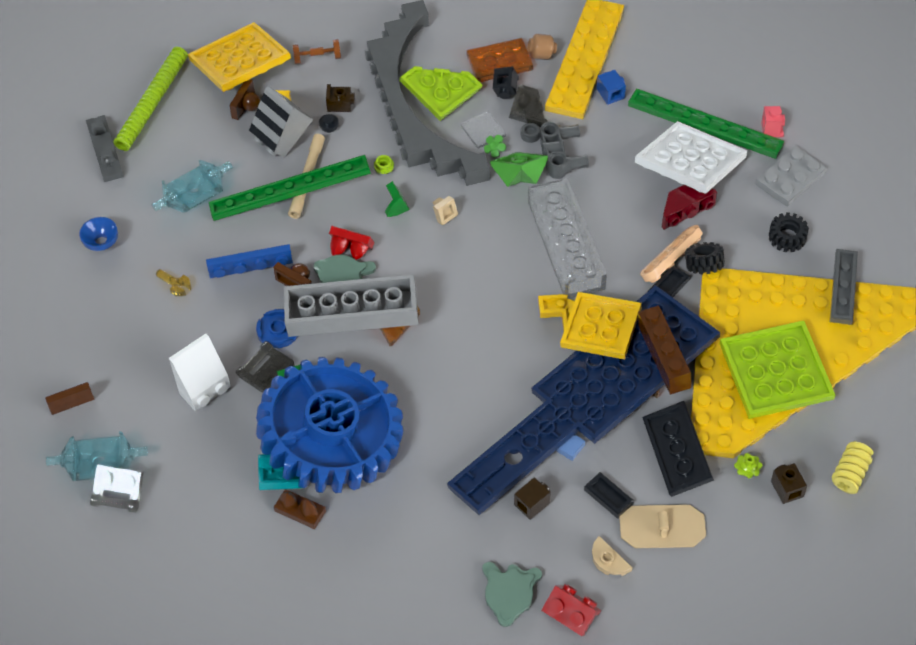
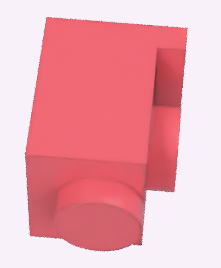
[761,106,785,137]

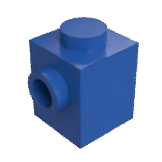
[597,70,626,105]

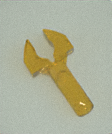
[156,269,191,296]

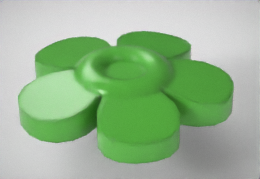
[484,135,506,158]

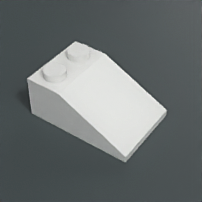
[169,334,231,411]

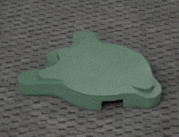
[314,255,376,283]
[482,562,542,627]

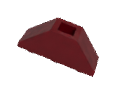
[662,184,717,230]

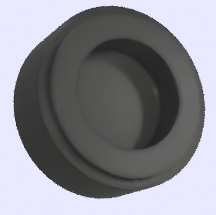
[521,123,541,143]

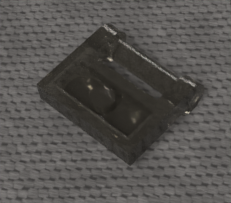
[236,341,295,393]
[90,465,144,513]

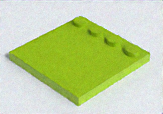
[719,320,836,419]

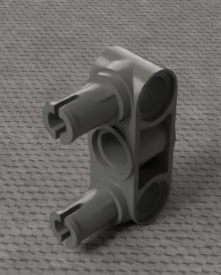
[540,122,589,179]

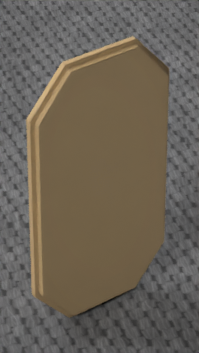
[619,505,706,548]

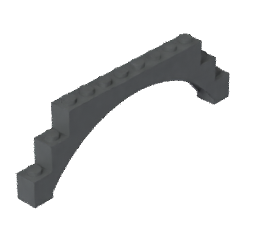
[365,0,490,186]

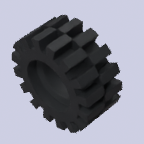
[768,212,809,252]
[685,242,725,275]

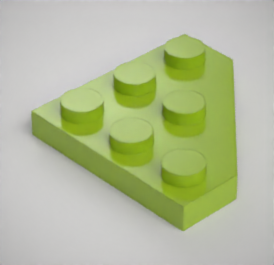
[399,66,483,121]

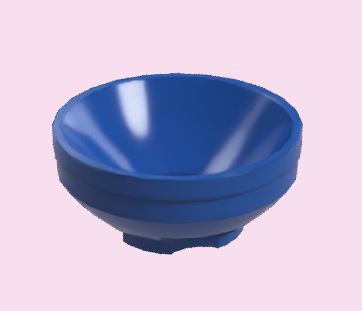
[79,217,118,251]

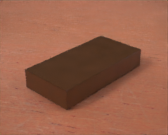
[45,382,95,415]

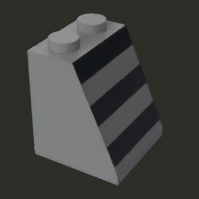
[249,86,313,158]

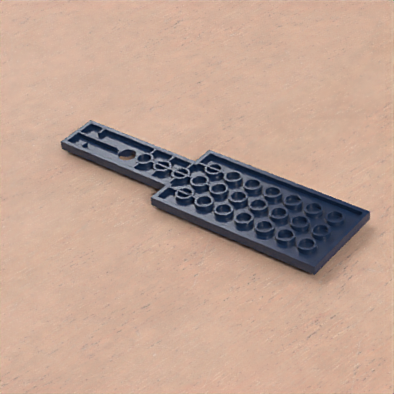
[447,285,720,515]

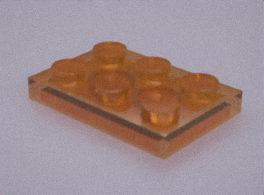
[467,38,533,82]

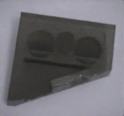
[509,84,547,127]

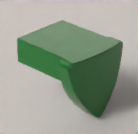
[385,181,410,217]

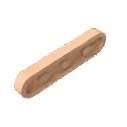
[640,225,703,283]

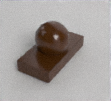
[229,79,261,120]
[273,262,312,286]

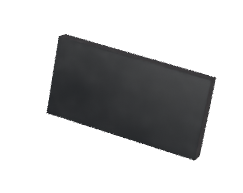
[642,401,714,497]

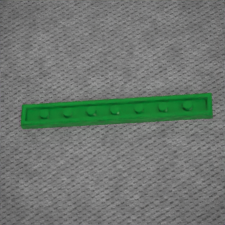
[628,88,784,159]
[208,155,371,221]

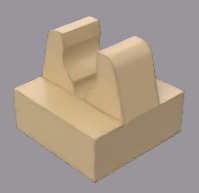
[432,196,458,225]

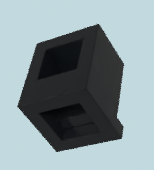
[492,66,519,99]

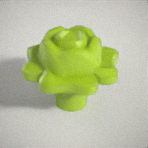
[734,453,763,479]

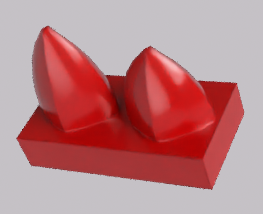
[329,226,374,260]

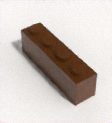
[638,305,691,395]

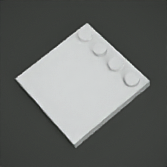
[635,121,747,194]

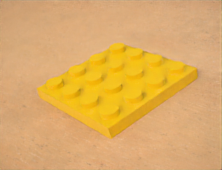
[188,22,291,92]

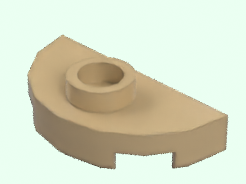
[592,536,632,576]

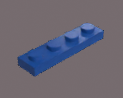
[206,244,293,278]

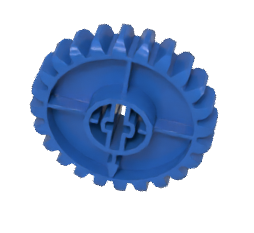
[256,357,404,493]

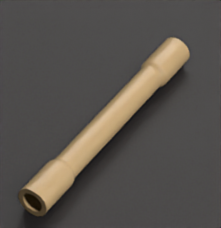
[288,134,325,219]

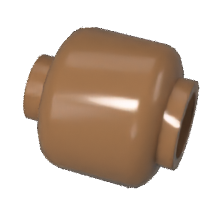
[527,34,557,60]

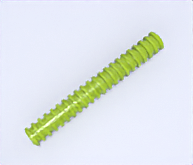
[113,46,188,151]

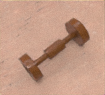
[293,39,341,64]

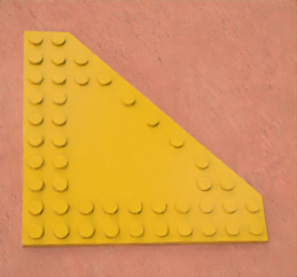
[691,268,916,458]

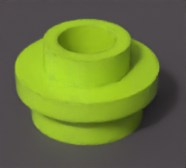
[374,155,394,174]

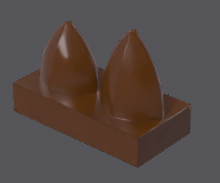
[274,489,326,530]

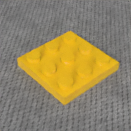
[560,292,642,360]

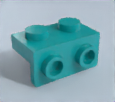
[258,454,301,490]

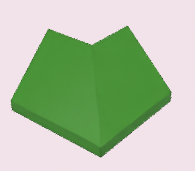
[490,152,548,187]

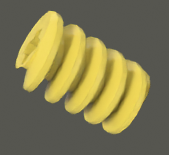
[832,441,874,494]

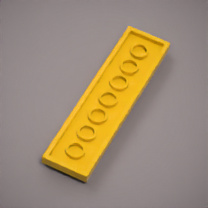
[545,0,624,120]

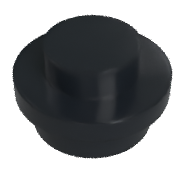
[319,114,339,133]

